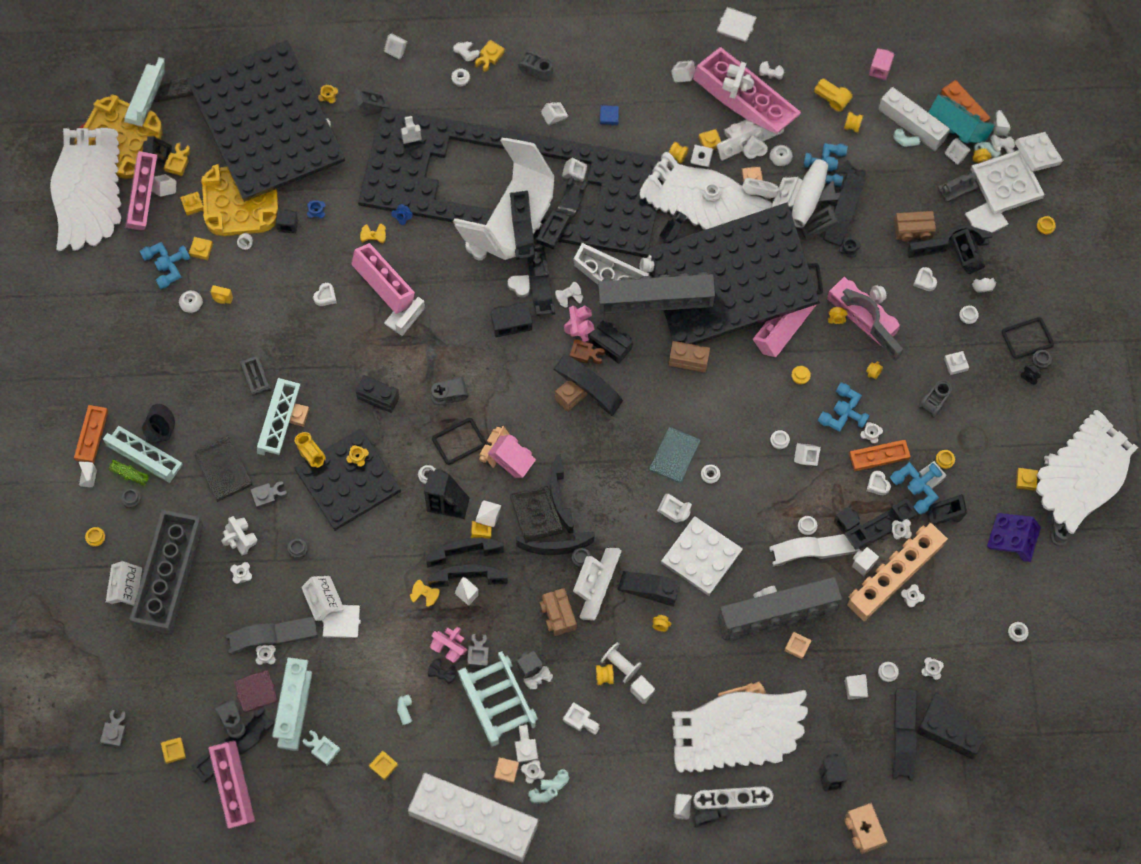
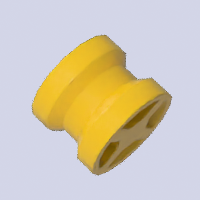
[844,112,863,133]
[669,142,689,164]
[596,664,614,685]

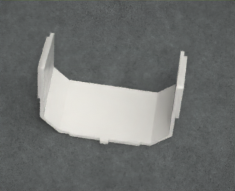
[453,138,554,260]

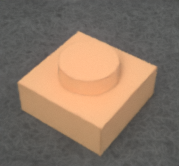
[742,167,763,183]
[285,402,309,427]
[784,632,811,659]
[494,758,519,783]

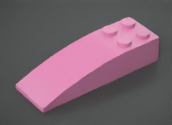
[693,47,801,134]

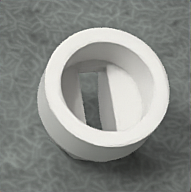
[237,233,253,250]

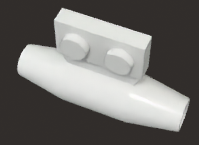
[771,160,828,228]

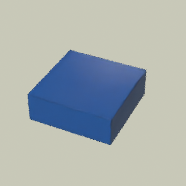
[600,106,619,125]

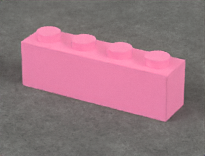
[125,151,157,231]
[351,243,415,314]
[827,277,900,346]
[753,305,816,357]
[209,741,255,828]

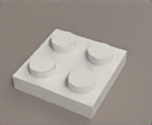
[1015,132,1063,172]

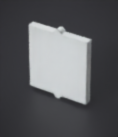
[717,7,756,42]
[965,203,1008,233]
[322,605,361,638]

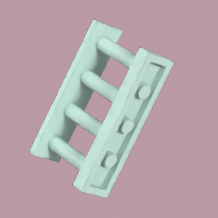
[458,651,538,747]
[273,658,312,751]

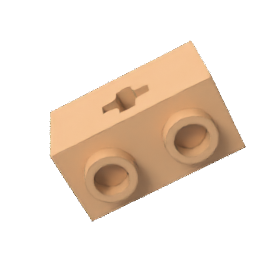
[845,803,887,854]

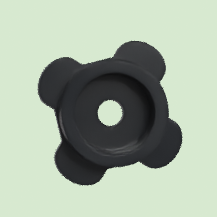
[839,237,861,258]
[1020,365,1042,385]

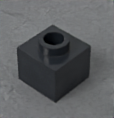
[276,209,298,234]
[834,506,860,534]

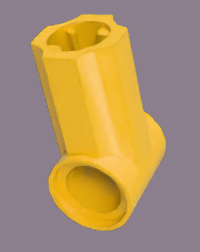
[814,78,853,111]
[294,432,326,468]

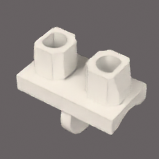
[722,62,754,99]
[222,516,257,556]

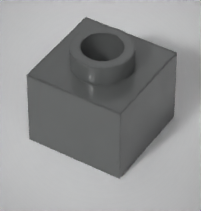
[517,650,542,678]

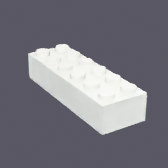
[408,773,538,862]

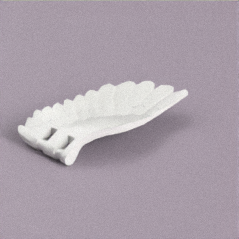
[640,152,772,230]

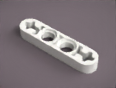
[693,787,773,811]

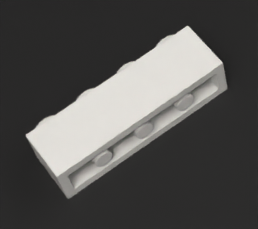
[878,87,950,151]

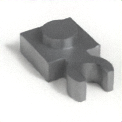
[250,482,287,509]
[467,634,489,669]
[100,710,127,748]

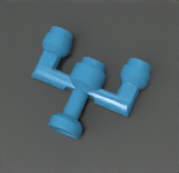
[803,143,848,187]
[139,242,190,289]
[818,382,870,432]
[890,462,943,515]

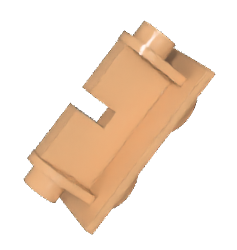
[479,426,510,468]

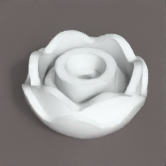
[770,145,793,167]
[972,278,996,292]
[179,290,203,313]

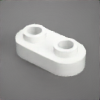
[742,178,779,199]

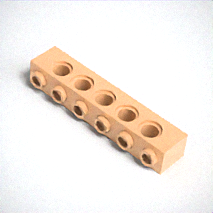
[847,523,948,622]

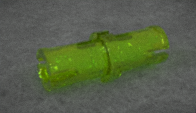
[108,459,149,486]

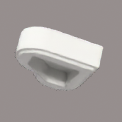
[743,135,767,159]
[465,241,487,260]
[913,267,937,291]
[508,275,529,298]
[313,283,337,306]
[866,471,891,495]
[753,586,777,598]

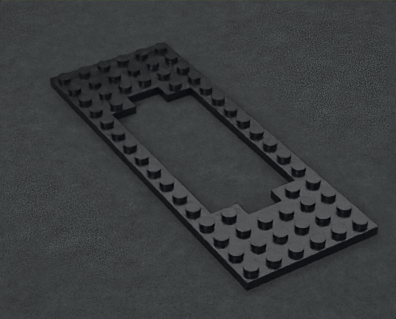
[358,108,662,258]

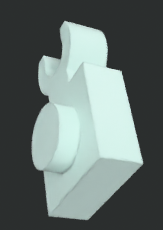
[302,731,340,766]

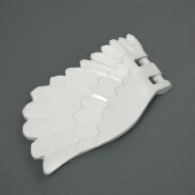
[50,128,121,251]
[1036,410,1138,534]
[672,690,808,772]

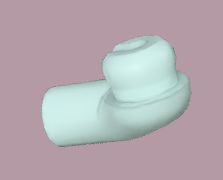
[893,129,920,147]
[397,695,412,725]

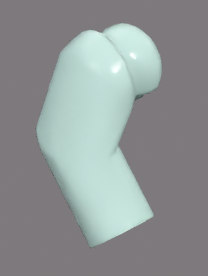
[974,142,1001,159]
[541,770,569,791]
[528,787,557,803]

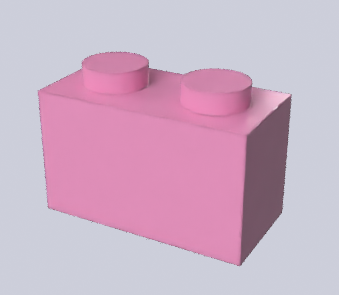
[488,435,536,478]

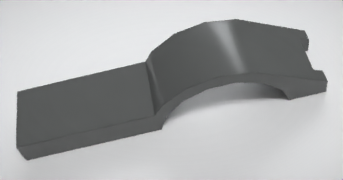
[841,289,904,361]
[226,616,318,655]

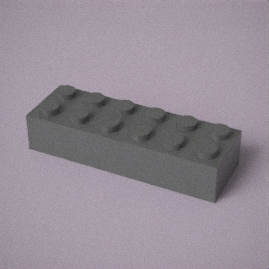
[598,272,715,314]
[129,510,203,635]
[717,577,842,641]

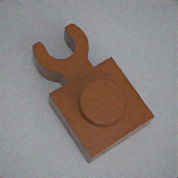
[570,339,605,364]

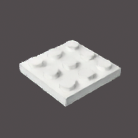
[971,150,1044,215]
[661,516,743,596]

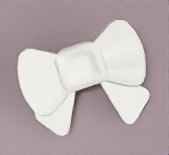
[453,42,479,61]
[759,61,784,79]
[991,134,1015,154]
[555,282,583,308]
[524,666,553,689]

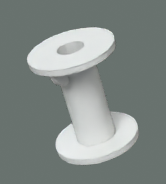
[601,642,642,683]

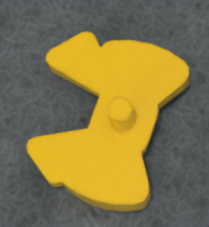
[360,224,386,244]
[410,580,440,607]

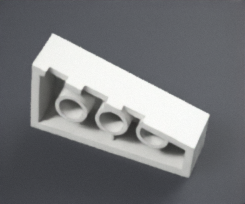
[574,243,649,313]

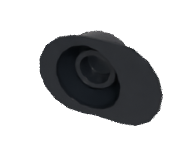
[142,404,175,443]

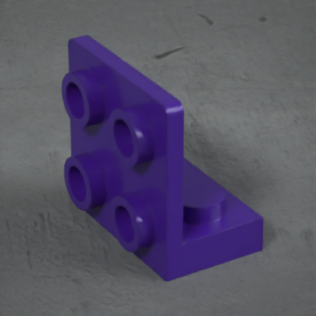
[987,513,1041,562]

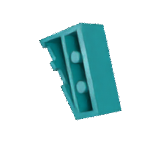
[928,95,995,143]

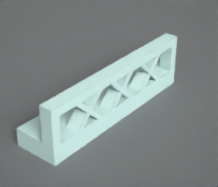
[125,58,165,126]
[257,378,300,456]
[103,426,183,483]

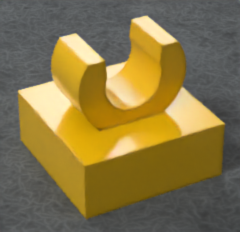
[180,192,204,216]

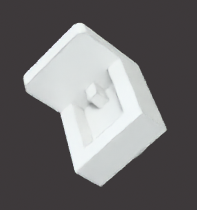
[657,493,692,523]

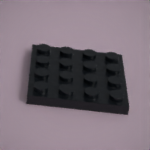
[294,429,401,531]

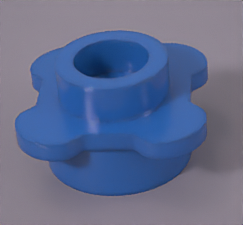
[307,200,326,218]
[391,204,413,225]

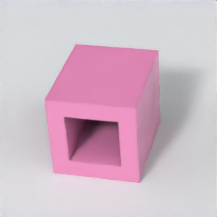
[869,48,894,80]

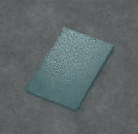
[649,427,700,483]

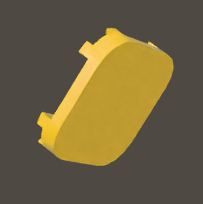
[74,95,163,179]
[201,164,278,236]

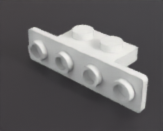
[717,119,784,160]
[573,548,621,620]

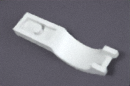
[769,534,860,567]

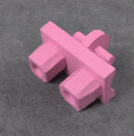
[564,305,594,342]
[430,627,468,663]

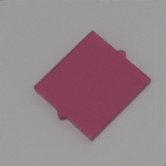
[234,670,278,713]

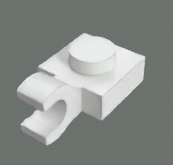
[401,116,421,144]
[563,702,600,735]
[515,725,538,763]

